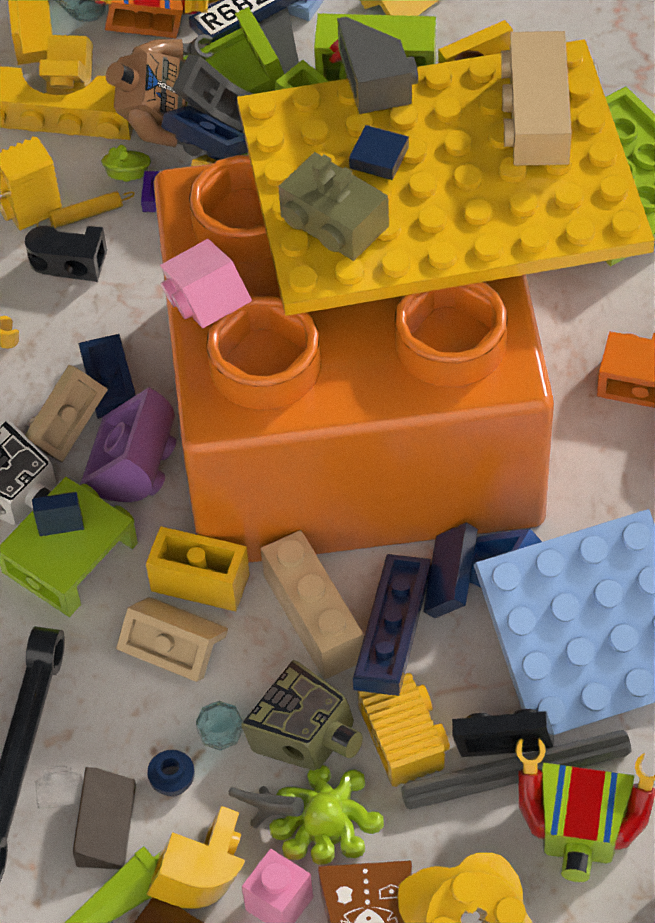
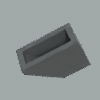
[337,17,418,114]

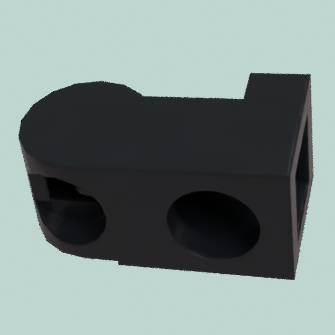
[25,225,107,282]

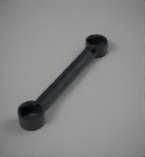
[0,626,65,882]

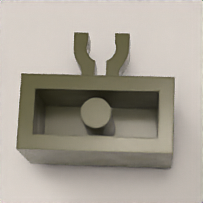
[279,152,389,261]

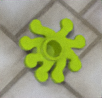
[269,765,384,865]

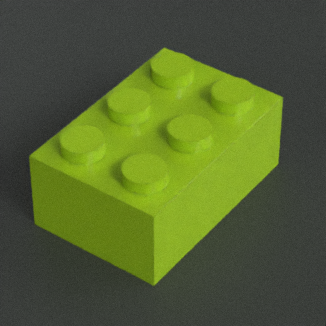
[314,13,436,81]

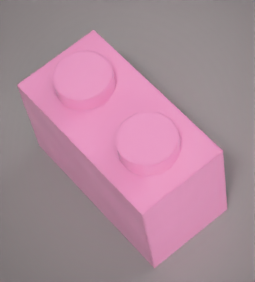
[160,239,252,328]

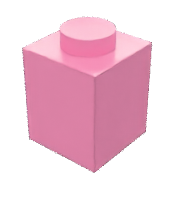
[242,848,313,923]

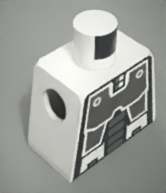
[0,420,56,525]

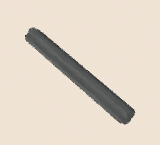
[401,730,631,810]

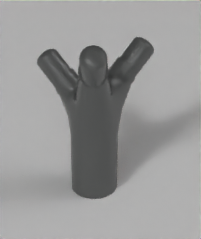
[228,786,304,828]

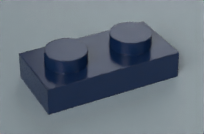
[161,105,248,160]
[78,334,136,419]

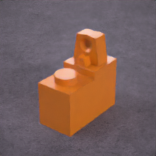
[597,331,655,408]

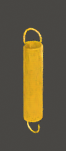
[36,191,135,228]

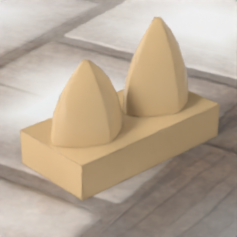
[25,365,108,462]

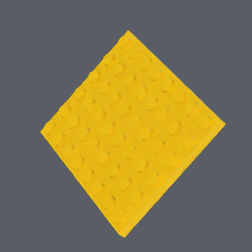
[237,39,655,316]

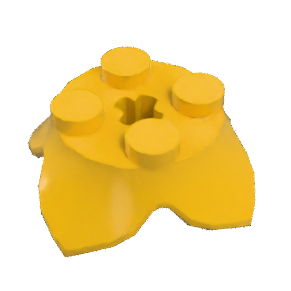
[398,853,532,923]

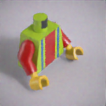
[515,738,655,882]

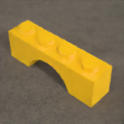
[0,66,133,140]

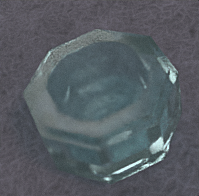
[196,701,243,751]

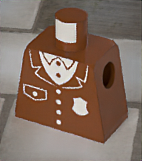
[318,860,412,923]

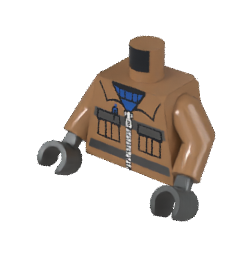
[106,34,214,156]

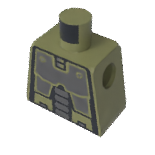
[241,659,363,771]

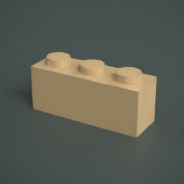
[501,31,572,165]
[261,530,364,680]

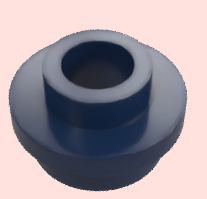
[147,750,195,796]

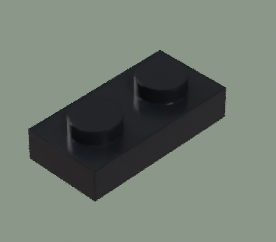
[452,709,554,757]

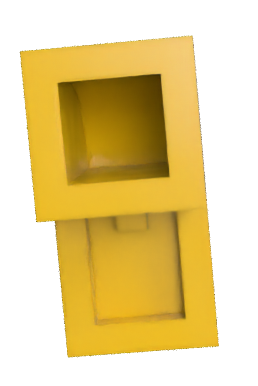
[39,35,93,95]
[147,806,245,909]

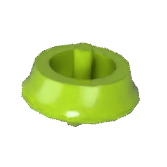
[101,144,151,182]

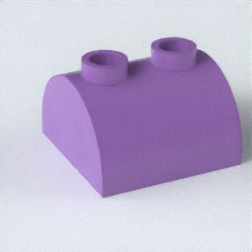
[80,387,176,502]

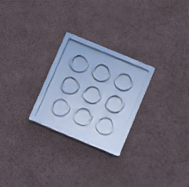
[474,509,655,735]

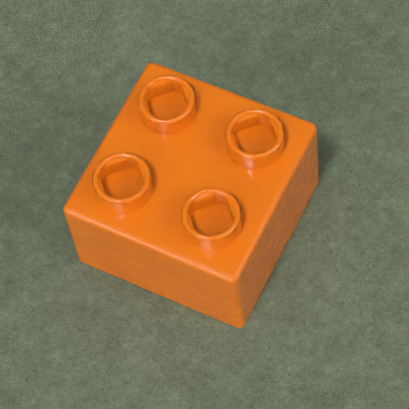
[154,155,554,563]

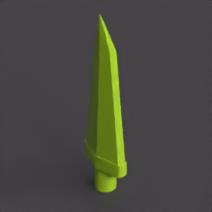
[64,846,161,923]

